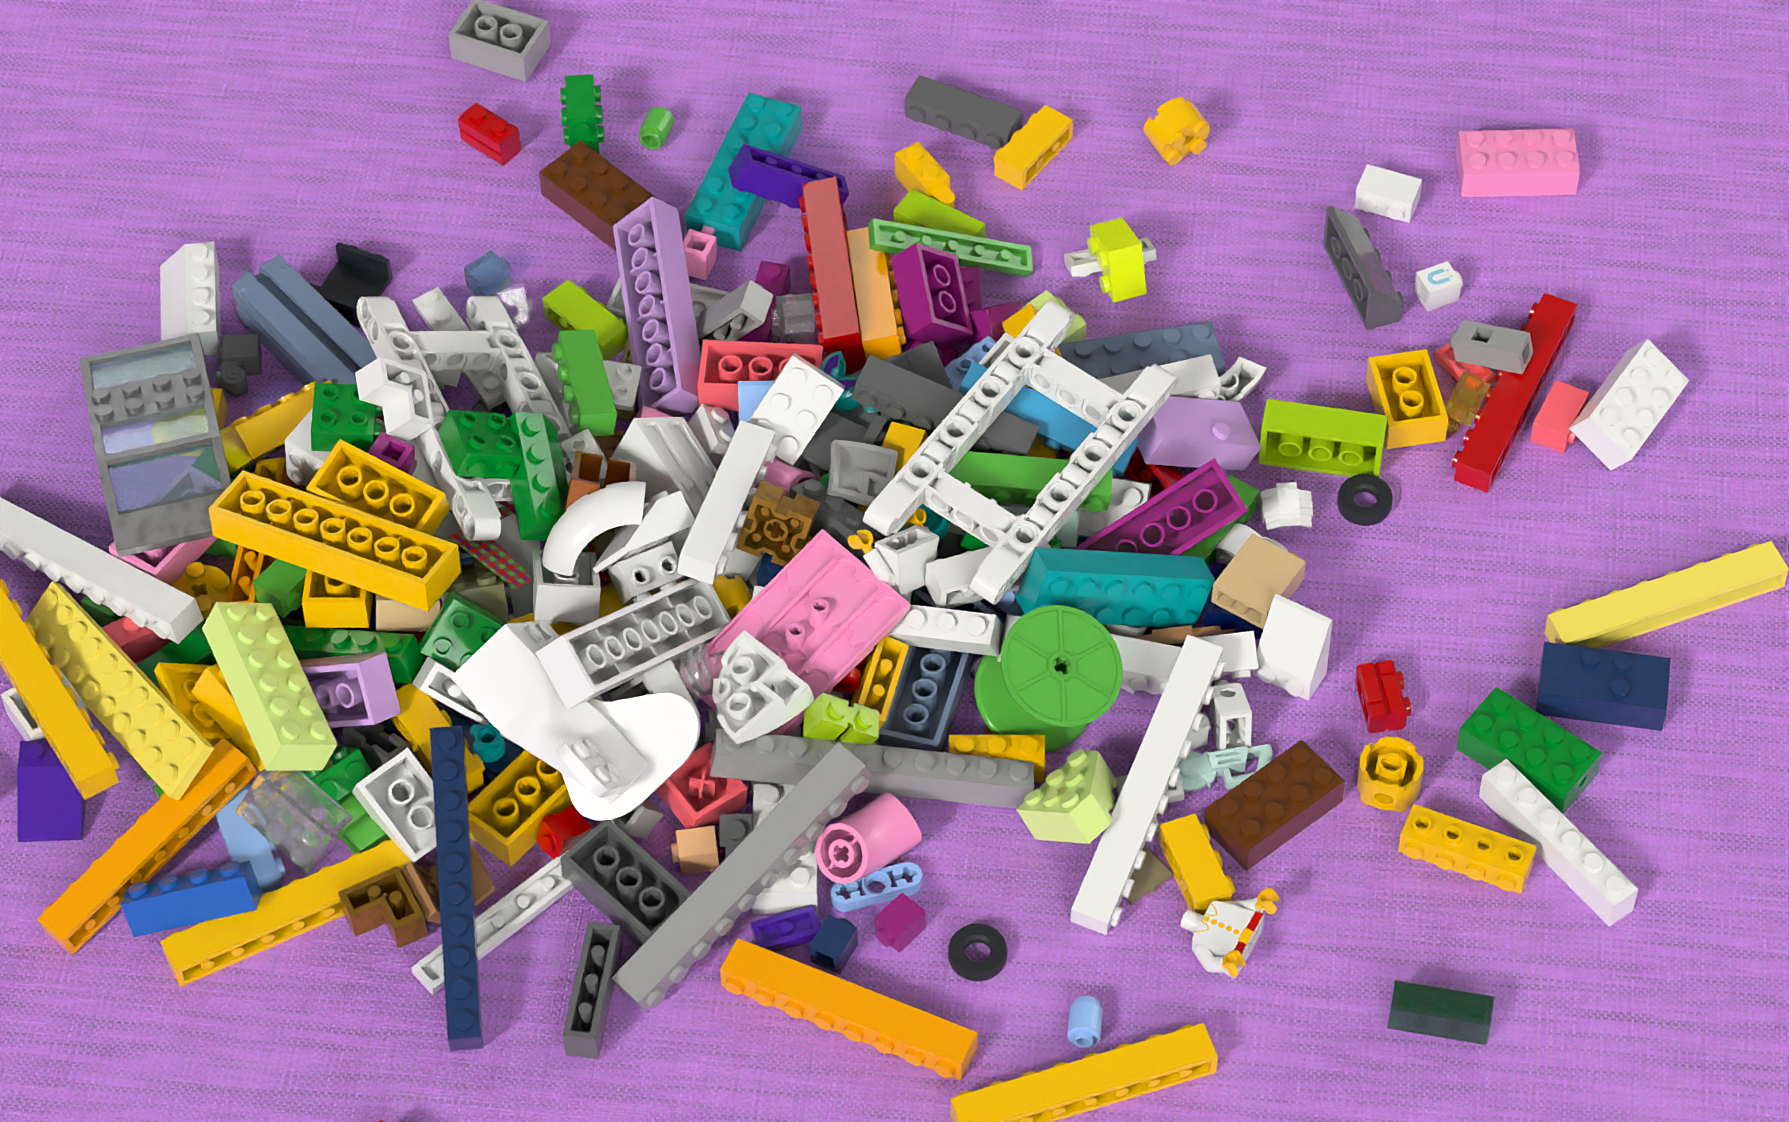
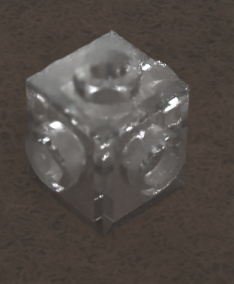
[496,286,535,330]

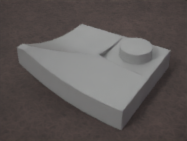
[827,440,898,507]

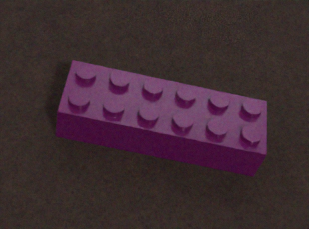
[1073,458,1249,556]

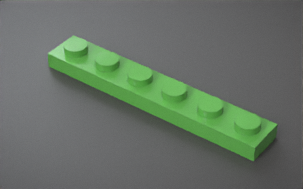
[868,218,1033,277]

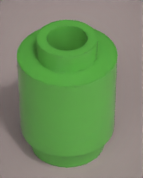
[639,107,675,149]

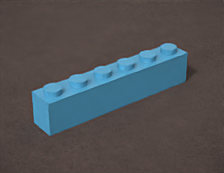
[958,361,1139,478]

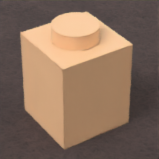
[671,826,719,875]

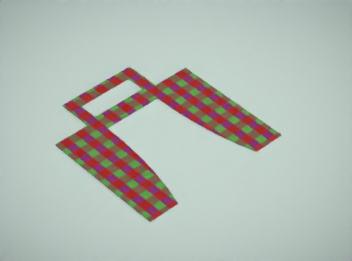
[447,501,595,590]

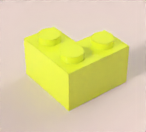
[1087,217,1147,303]

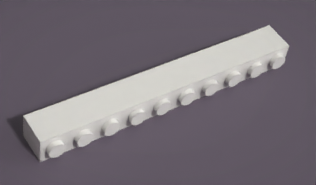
[0,497,204,644]
[1070,635,1226,935]

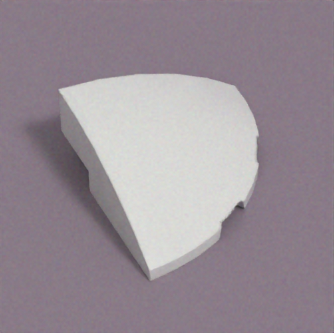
[712,630,815,744]

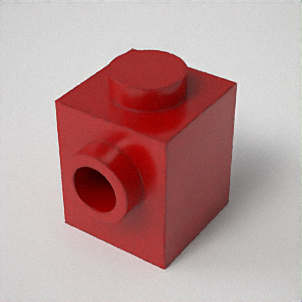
[536,806,592,859]

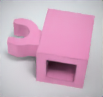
[683,225,717,281]

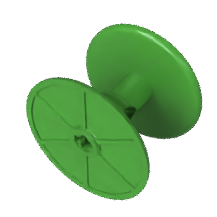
[974,605,1123,753]

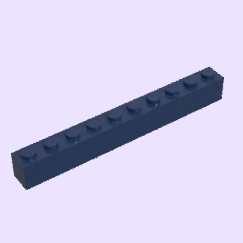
[430,725,484,1051]

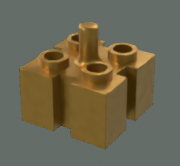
[736,480,820,567]

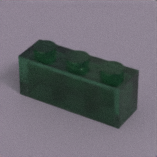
[1387,980,1494,1045]

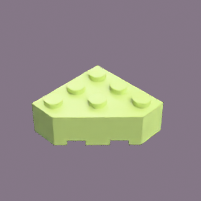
[1016,749,1117,844]

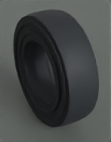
[1337,474,1393,526]
[948,923,1007,981]

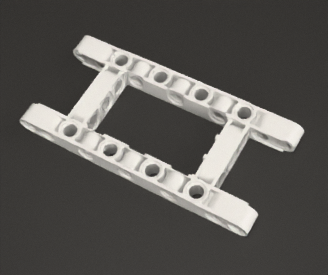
[356,296,573,541]
[863,300,1179,605]

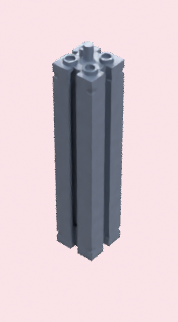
[231,255,416,439]

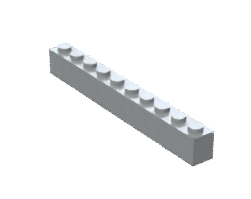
[710,728,1034,808]
[612,741,872,1012]

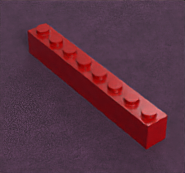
[1452,293,1577,493]

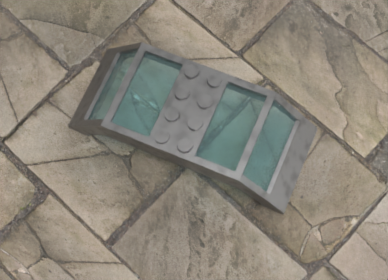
[79,333,231,557]

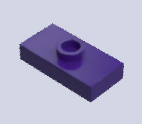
[750,905,821,952]

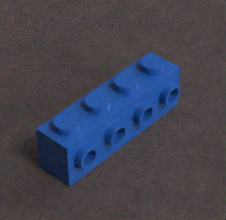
[121,861,262,937]

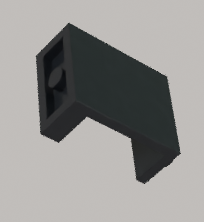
[310,242,393,328]

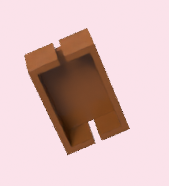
[565,451,637,528]

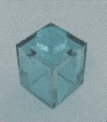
[464,250,512,296]

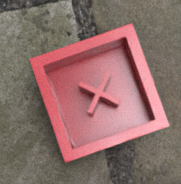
[656,742,747,829]

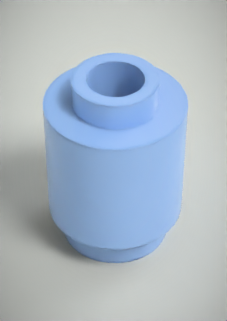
[1067,996,1103,1048]

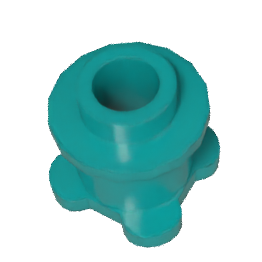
[470,723,505,762]

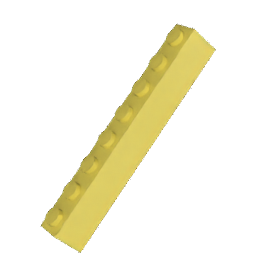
[1544,541,1789,649]

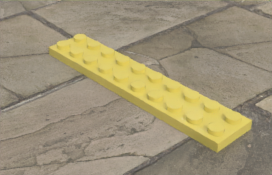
[24,581,215,801]

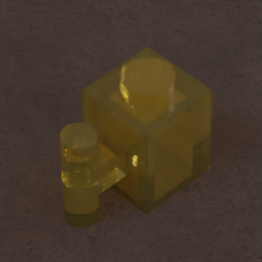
[1445,371,1491,433]

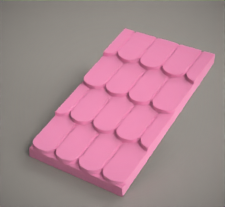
[680,529,910,736]

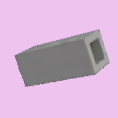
[1450,320,1533,374]

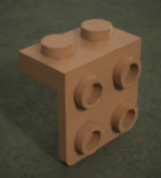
[401,843,495,925]

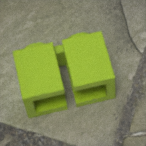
[803,693,879,745]

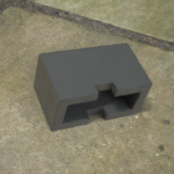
[343,723,412,772]

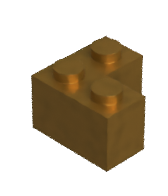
[338,866,428,948]

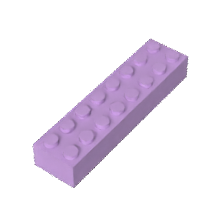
[613,197,701,417]

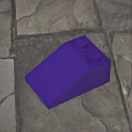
[17,740,87,842]

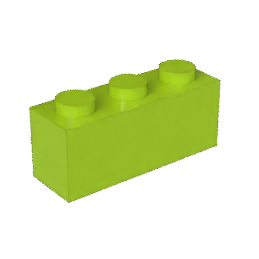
[893,189,985,238]
[542,279,629,361]

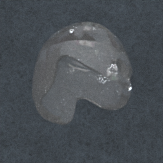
[680,643,726,696]

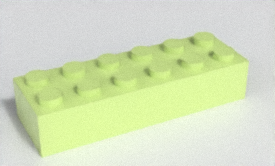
[202,602,338,771]

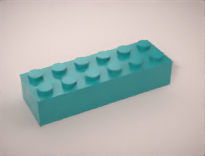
[685,92,803,252]
[1016,547,1215,629]

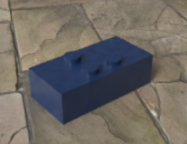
[1535,642,1671,731]

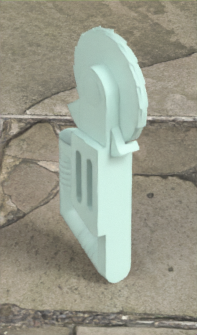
[1177,744,1273,792]

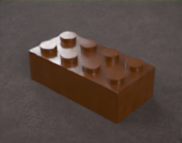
[539,141,658,251]
[1204,739,1345,871]

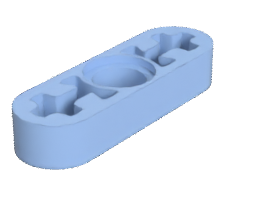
[831,862,922,912]

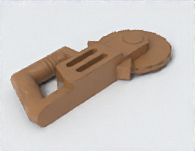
[1132,625,1236,647]

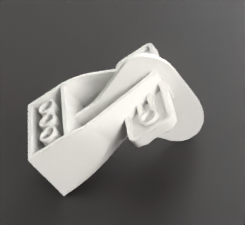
[451,620,700,820]

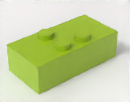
[1258,399,1388,477]

